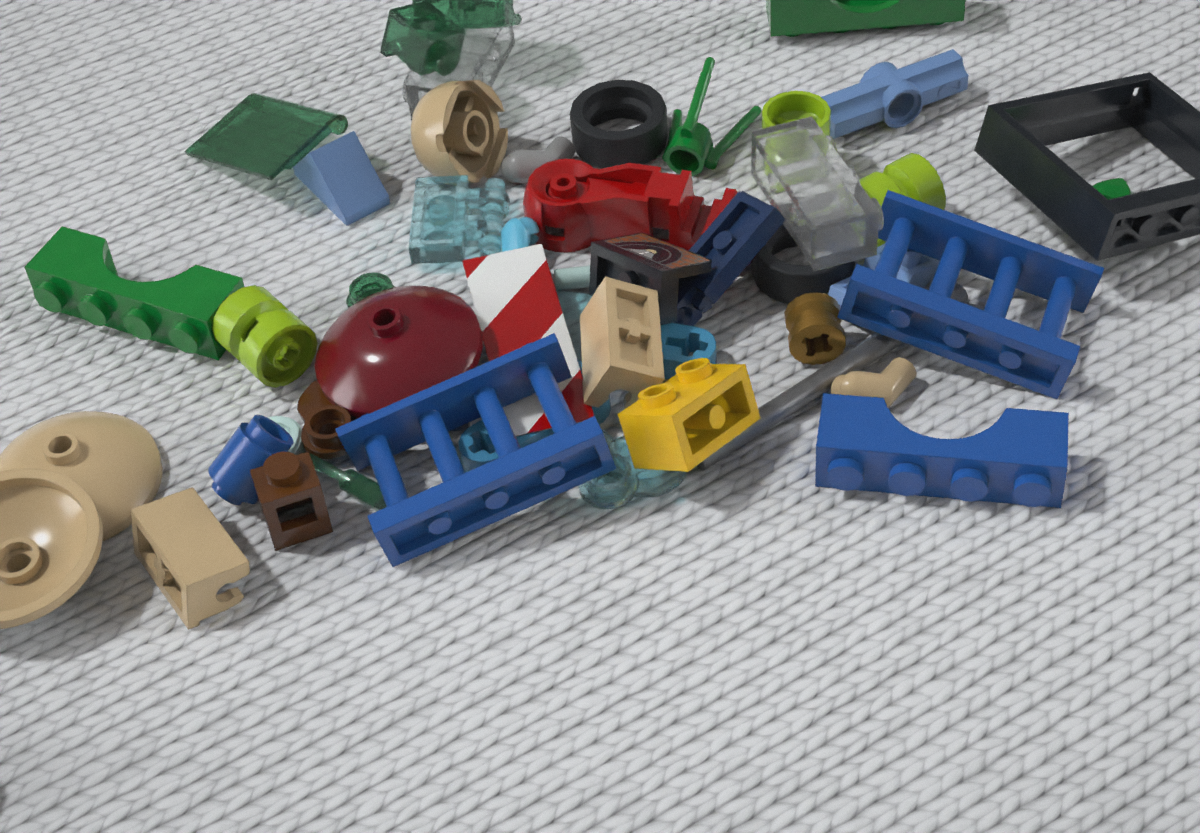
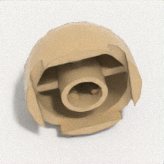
[411,80,508,183]

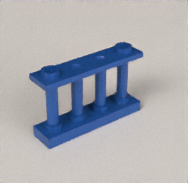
[837,190,1104,399]
[335,333,616,567]

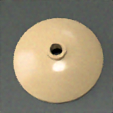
[0,411,163,541]
[0,468,103,629]

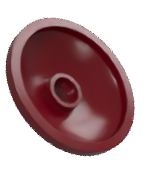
[315,285,483,418]

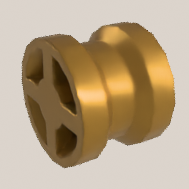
[784,292,846,365]

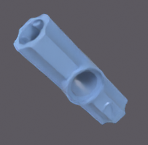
[821,49,969,141]

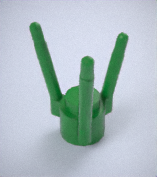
[662,57,761,176]

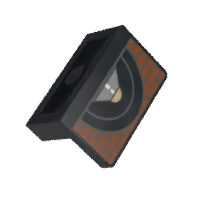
[589,233,712,326]

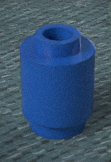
[208,415,294,506]

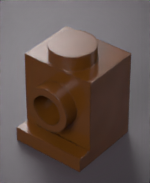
[250,451,333,551]

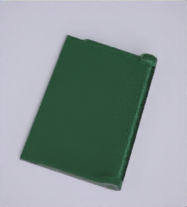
[185,93,348,181]

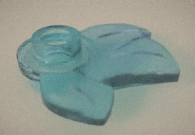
[578,430,688,509]

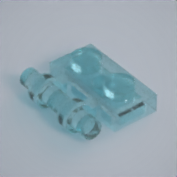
[408,175,510,264]

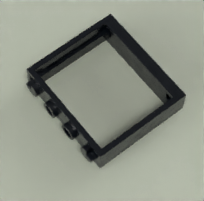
[974,72,1200,261]

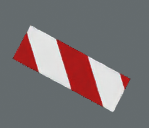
[462,244,594,436]

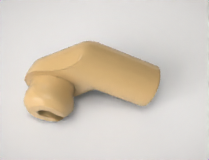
[831,357,917,408]

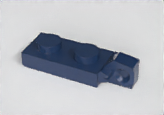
[674,191,786,326]

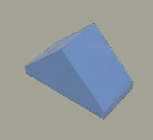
[293,131,390,226]

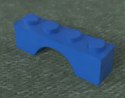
[815,393,1069,508]

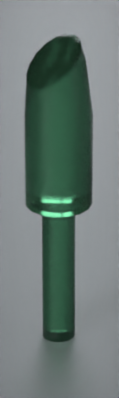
[309,453,387,509]

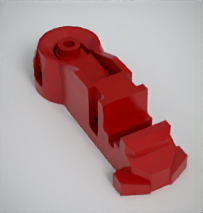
[523,159,752,268]

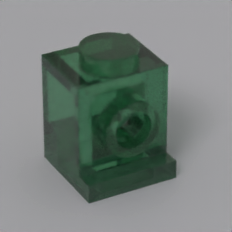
[380,0,466,76]

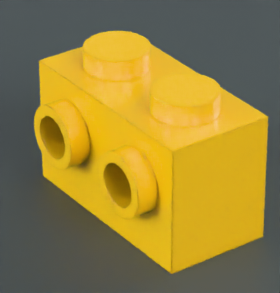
[618,358,761,472]

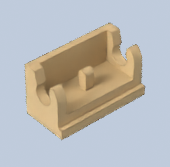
[580,276,665,409]
[131,487,250,630]

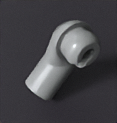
[501,136,575,184]

